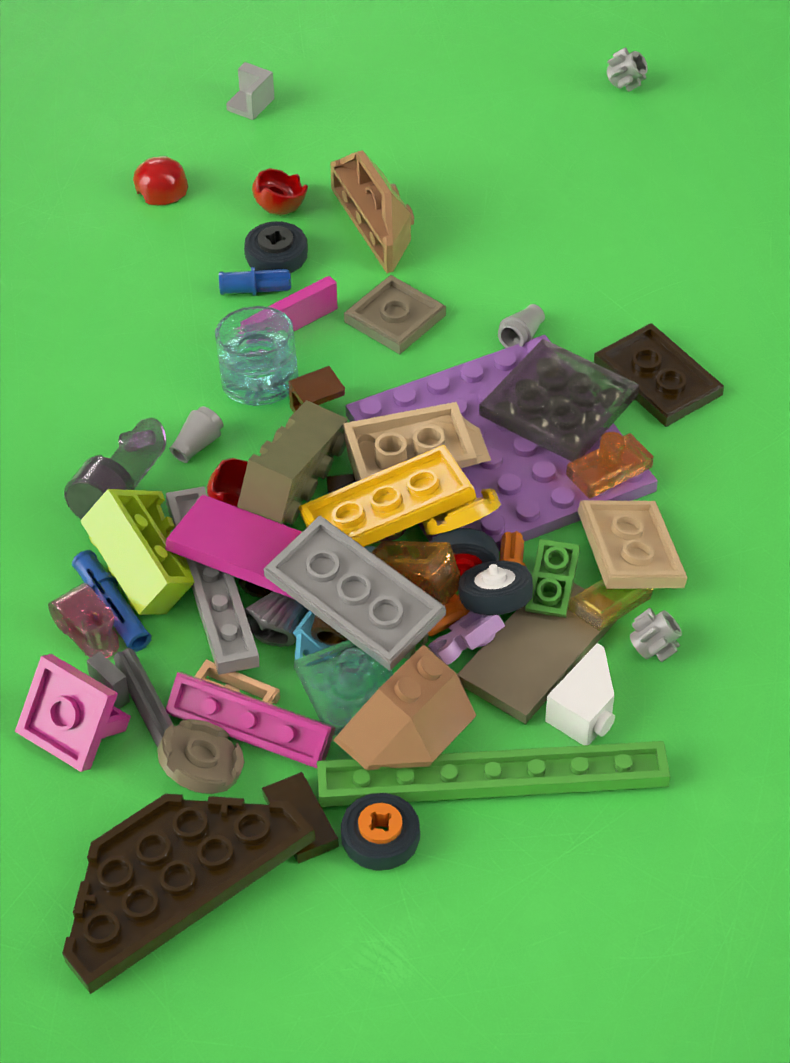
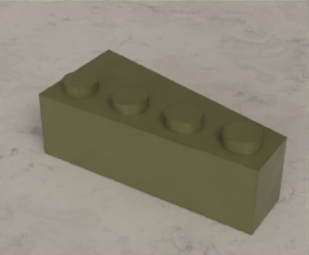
[237,400,348,525]

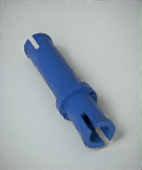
[72,550,152,652]

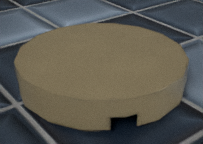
[157,719,245,794]

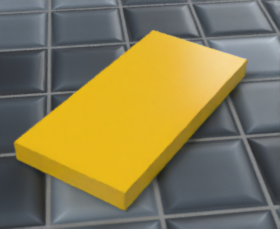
[299,445,477,547]

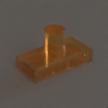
[566,432,654,499]

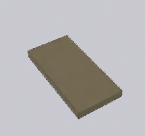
[458,583,620,724]

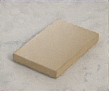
[578,500,688,589]

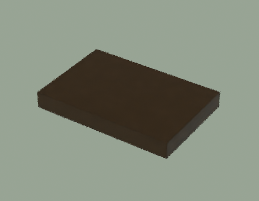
[594,323,724,427]

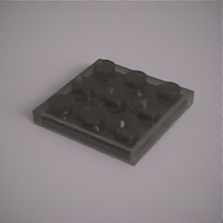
[479,339,639,464]

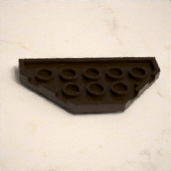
[62,794,316,994]

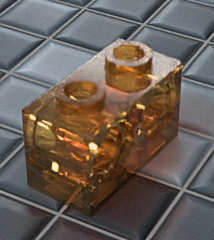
[371,541,461,605]

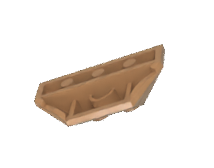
[330,150,414,273]
[333,645,476,770]

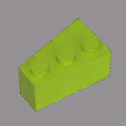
[80,489,195,615]

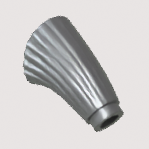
[244,591,309,647]

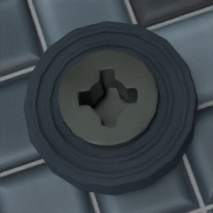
[244,221,308,273]

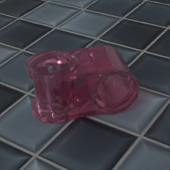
[48,583,119,658]

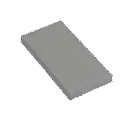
[264,516,446,671]

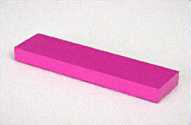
[165,672,336,768]

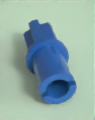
[219,267,291,296]

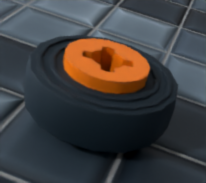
[341,793,420,870]

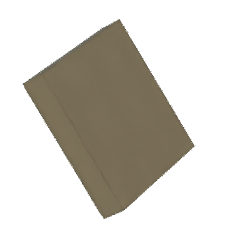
[344,275,446,354]

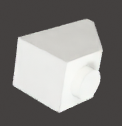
[545,643,615,745]

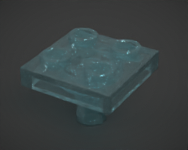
[294,640,393,736]

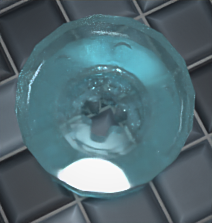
[215,306,299,406]

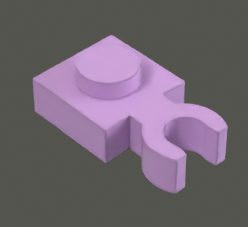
[428,611,505,665]

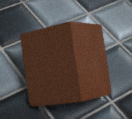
[288,366,345,412]

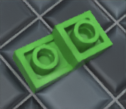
[525,539,580,618]

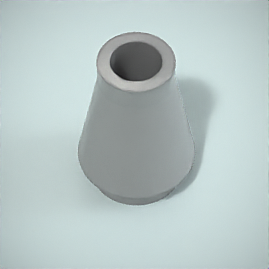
[498,304,545,348]
[169,406,224,463]

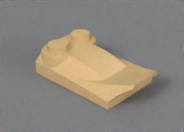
[343,402,491,482]

